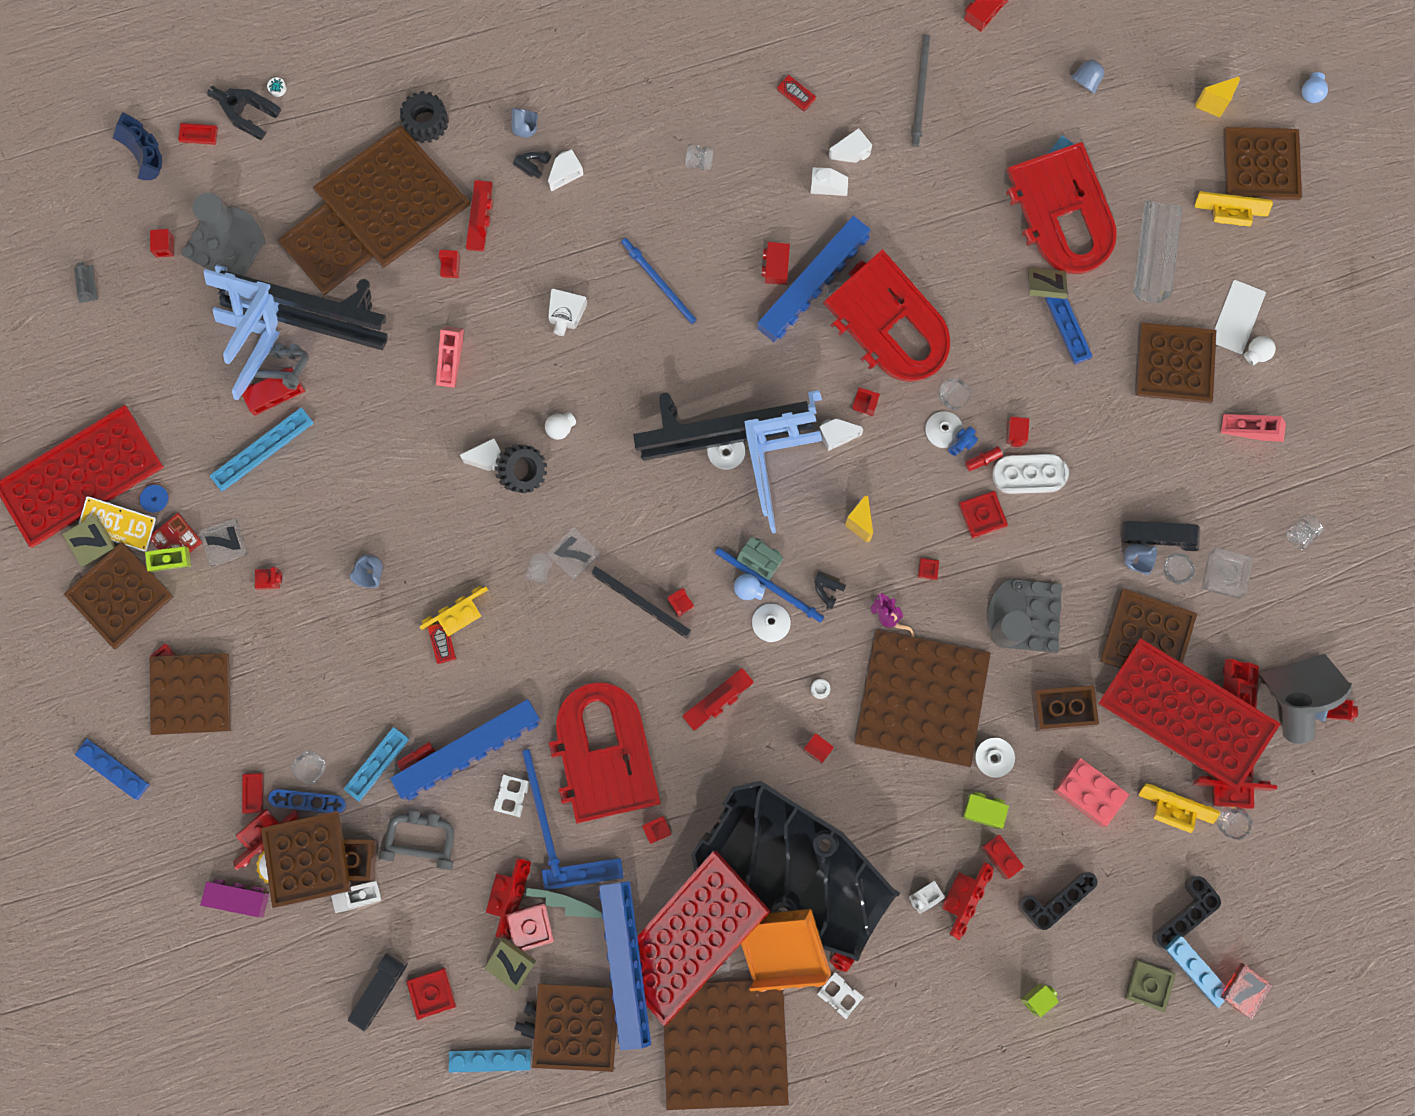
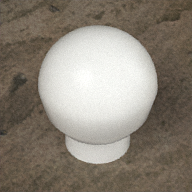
[1244,336,1276,366]
[545,412,576,440]

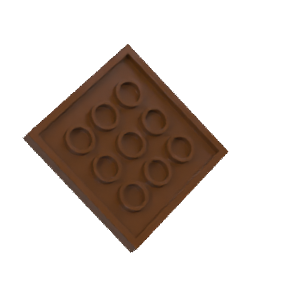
[1224,127,1302,200]
[278,203,373,296]
[1136,323,1217,404]
[64,542,174,650]
[1099,588,1198,669]
[149,653,231,735]
[261,811,351,908]
[532,984,617,1072]

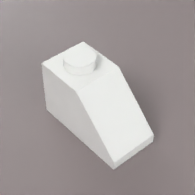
[829,128,872,163]
[548,149,584,191]
[811,167,848,196]
[818,419,863,451]
[460,439,501,471]
[331,881,381,913]

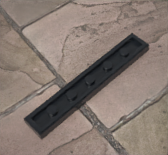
[592,566,691,639]

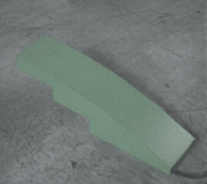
[526,888,602,918]

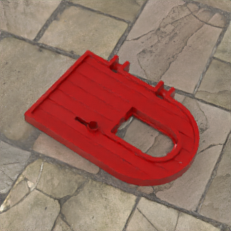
[1006,142,1117,274]
[823,249,950,382]
[548,683,661,824]

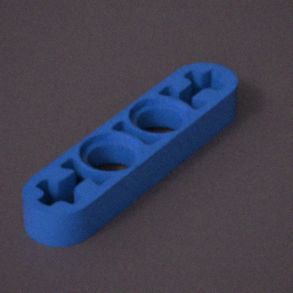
[269,789,347,813]

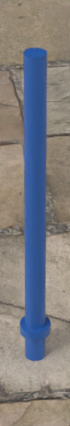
[715,547,824,623]
[522,749,561,877]

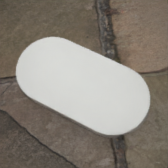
[992,454,1069,494]

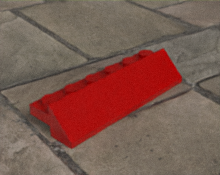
[1222,659,1259,782]

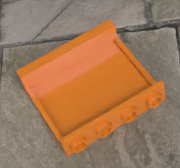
[741,909,831,992]

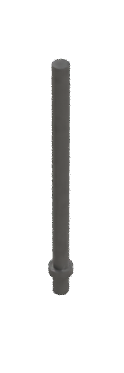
[911,34,930,147]

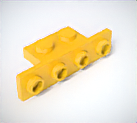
[1195,191,1273,226]
[420,586,488,637]
[1139,783,1221,833]

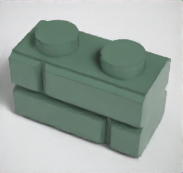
[737,537,784,580]

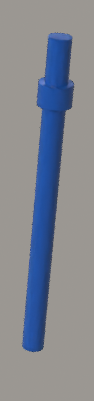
[621,238,697,324]

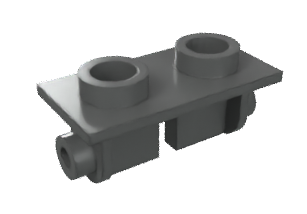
[74,262,98,303]

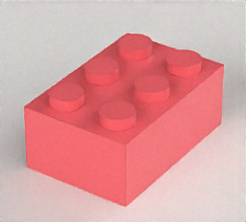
[1054,758,1130,827]

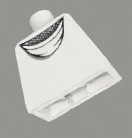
[549,289,587,336]

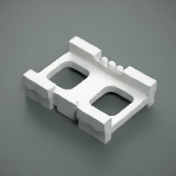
[493,775,530,817]
[817,973,864,1019]

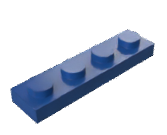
[1045,297,1093,365]
[74,739,150,800]
[542,858,624,890]

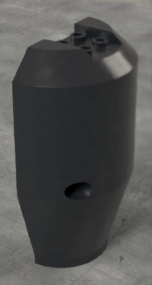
[691,780,901,962]

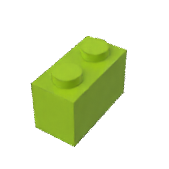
[145,547,191,572]
[962,792,1009,829]
[1021,984,1059,1017]

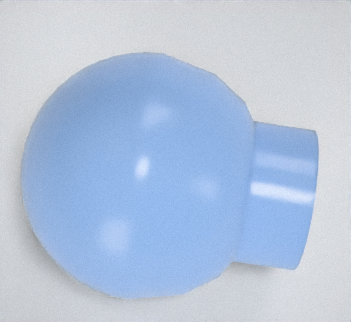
[1301,72,1328,103]
[734,574,766,600]

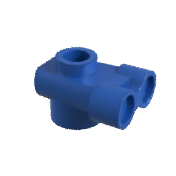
[948,426,978,456]

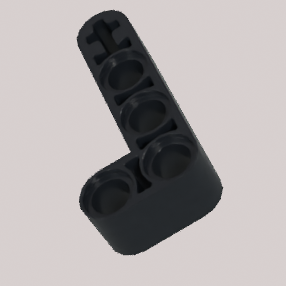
[1121,521,1201,551]
[1018,872,1098,930]
[1152,876,1221,948]
[347,952,408,1032]

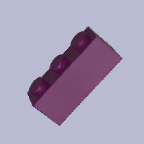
[200,879,269,917]

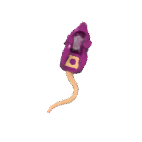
[871,593,914,637]

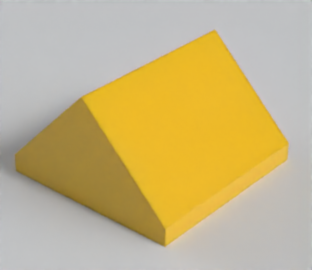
[1195,76,1240,118]
[845,496,873,542]

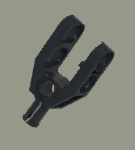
[207,86,281,140]

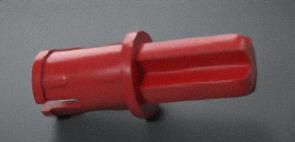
[965,446,1003,472]
[397,741,435,771]

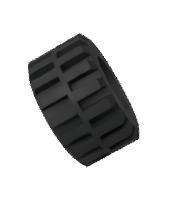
[400,91,449,143]
[495,445,547,493]

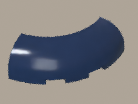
[113,112,162,180]

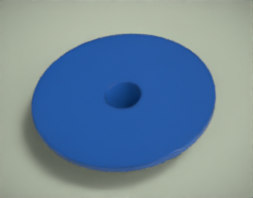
[140,485,168,513]

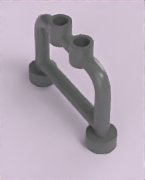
[249,343,309,390]
[378,811,454,870]

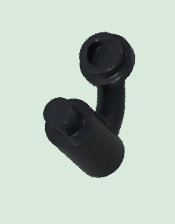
[513,151,551,179]
[814,571,846,609]
[514,1001,536,1039]

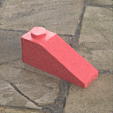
[436,326,464,388]
[1221,414,1286,442]

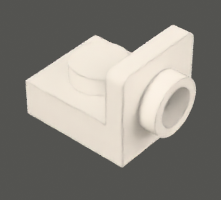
[909,881,945,914]

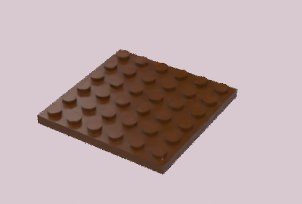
[313,125,470,268]
[855,630,991,768]
[664,981,789,1110]

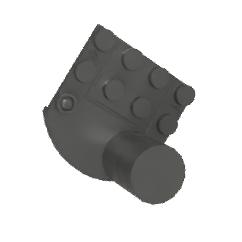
[182,192,266,276]
[987,579,1062,653]
[1259,654,1352,744]

